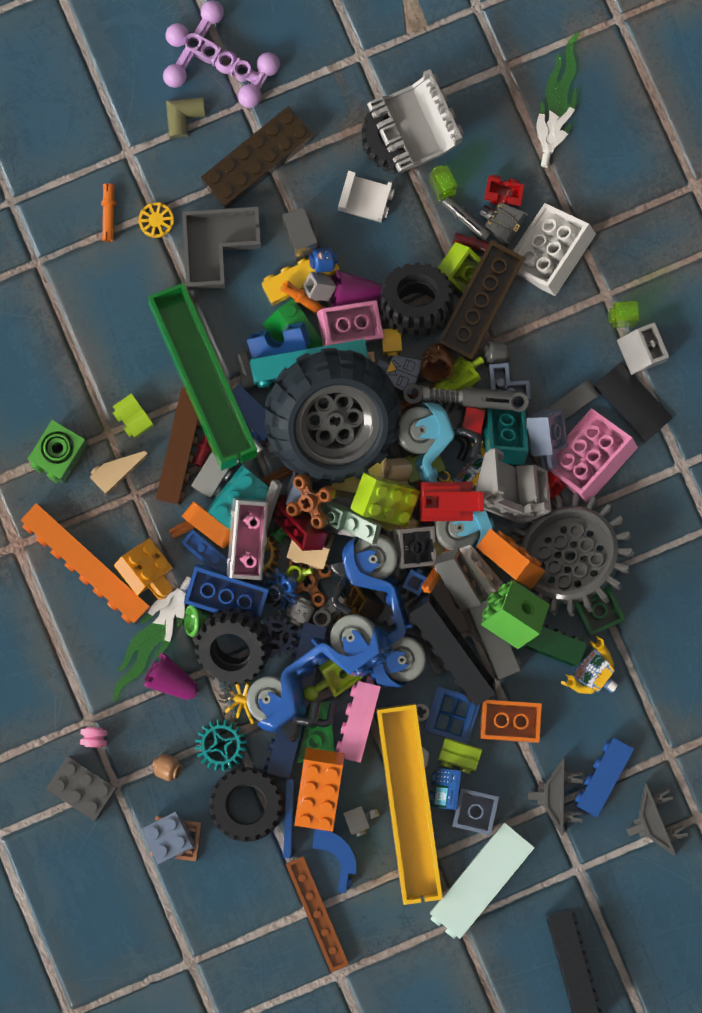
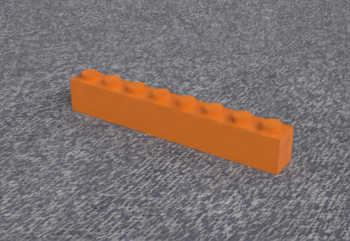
[21,503,151,625]

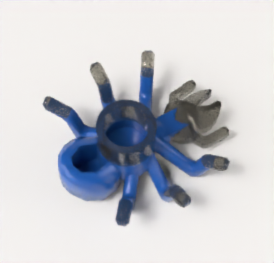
[259,568,299,616]

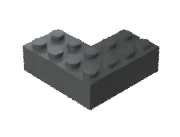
[182,207,261,291]

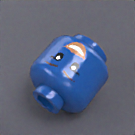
[309,247,338,273]

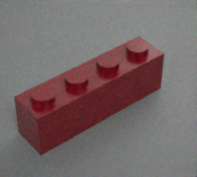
[272,495,327,551]

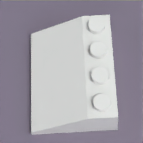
[513,203,596,296]

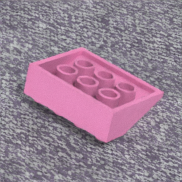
[547,408,638,504]

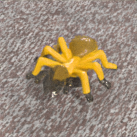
[218,679,255,725]

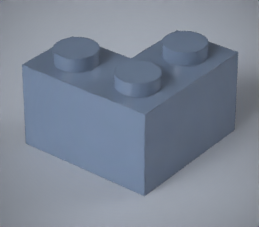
[488,363,531,404]

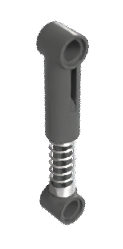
[402,383,529,412]

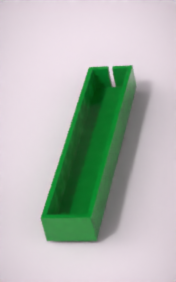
[148,283,257,471]

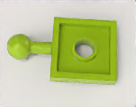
[304,659,366,701]

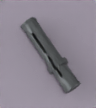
[442,195,492,241]

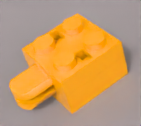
[114,538,173,600]

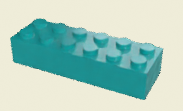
[249,339,369,389]

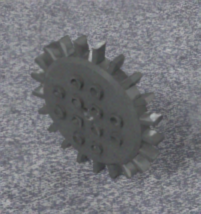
[510,494,634,616]

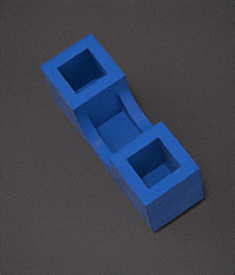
[247,321,311,359]

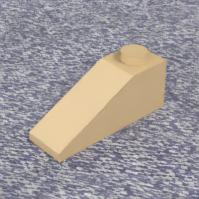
[90,451,148,495]

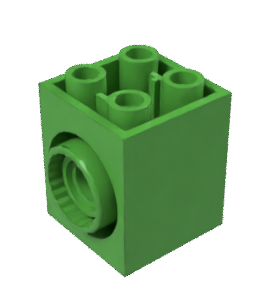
[28,420,88,484]
[481,580,550,649]

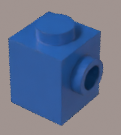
[401,567,427,596]

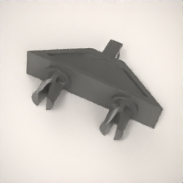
[527,758,583,836]
[626,783,688,856]

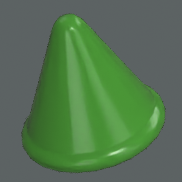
[184,605,211,637]

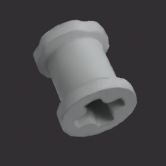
[416,704,429,722]

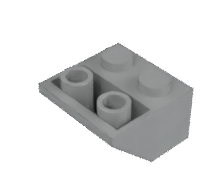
[617,322,669,375]

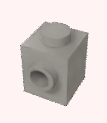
[302,272,336,301]

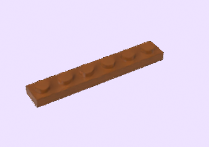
[286,856,349,973]

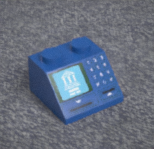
[429,768,461,810]

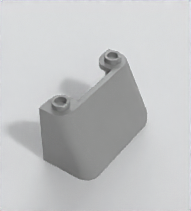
[475,448,551,523]

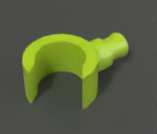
[286,566,313,583]

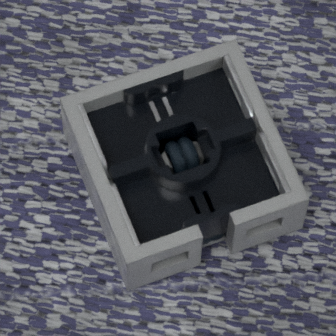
[393,525,436,569]

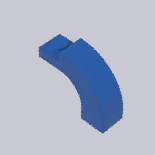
[312,829,356,893]

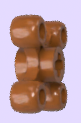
[286,473,336,529]
[289,559,333,607]

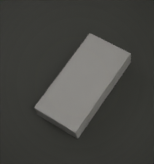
[516,465,540,505]

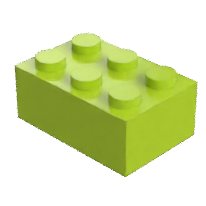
[350,472,420,527]

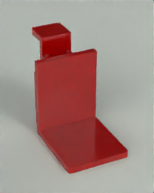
[418,482,484,521]

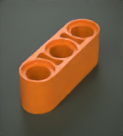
[182,501,230,549]

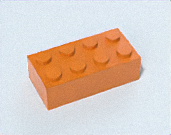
[294,747,345,832]

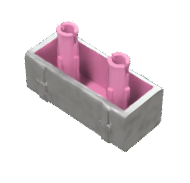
[227,498,269,580]

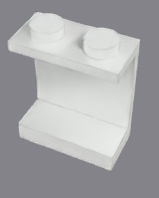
[338,171,395,223]

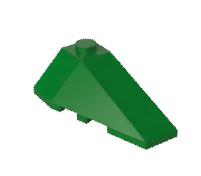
[262,298,323,349]

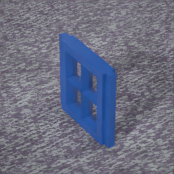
[424,686,480,744]

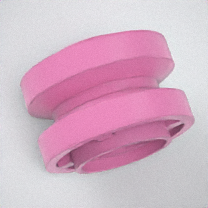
[80,727,108,748]

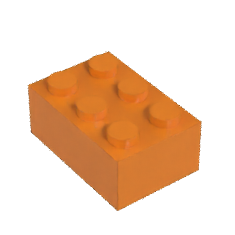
[476,529,546,589]
[480,700,542,743]

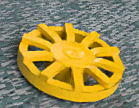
[138,202,174,238]

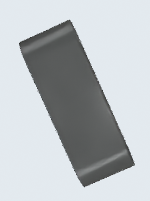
[547,379,600,421]

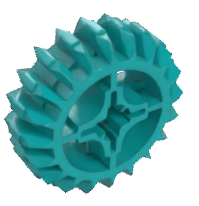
[195,719,247,771]

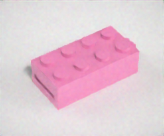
[335,675,381,763]

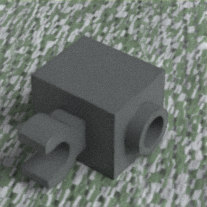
[343,806,380,837]

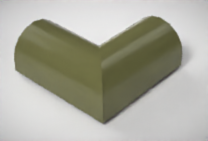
[166,97,205,139]

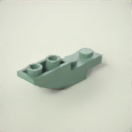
[310,501,382,544]

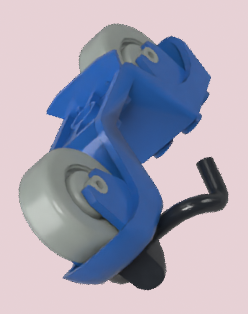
[328,534,427,688]
[247,614,391,742]

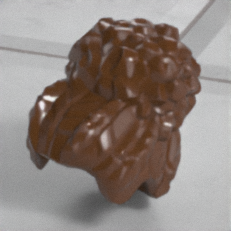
[420,343,456,383]

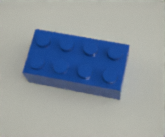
[184,563,271,618]

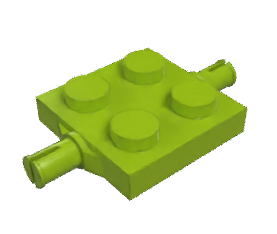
[434,356,484,391]

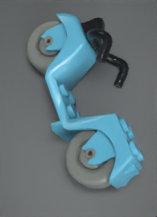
[397,402,495,550]

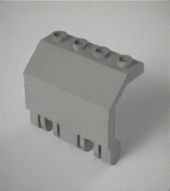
[367,69,464,173]

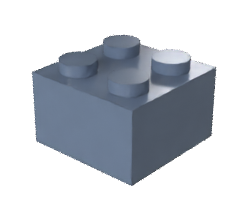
[452,788,499,835]
[141,812,197,865]

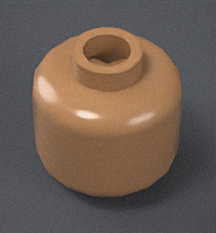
[152,753,183,782]

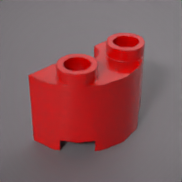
[484,175,524,207]

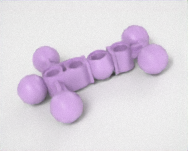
[163,0,280,108]

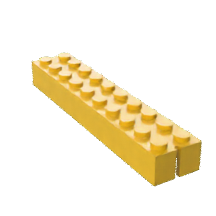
[376,703,443,905]

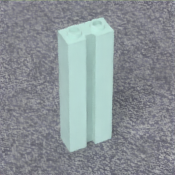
[430,823,534,939]

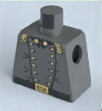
[480,203,528,248]

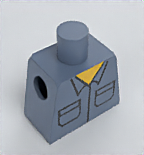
[378,355,421,397]

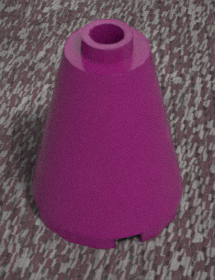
[330,270,382,307]
[143,652,199,701]

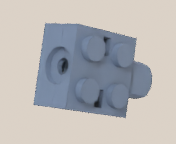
[526,409,568,470]

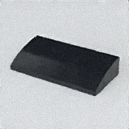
[594,362,673,443]

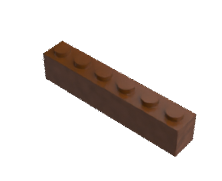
[156,387,201,506]

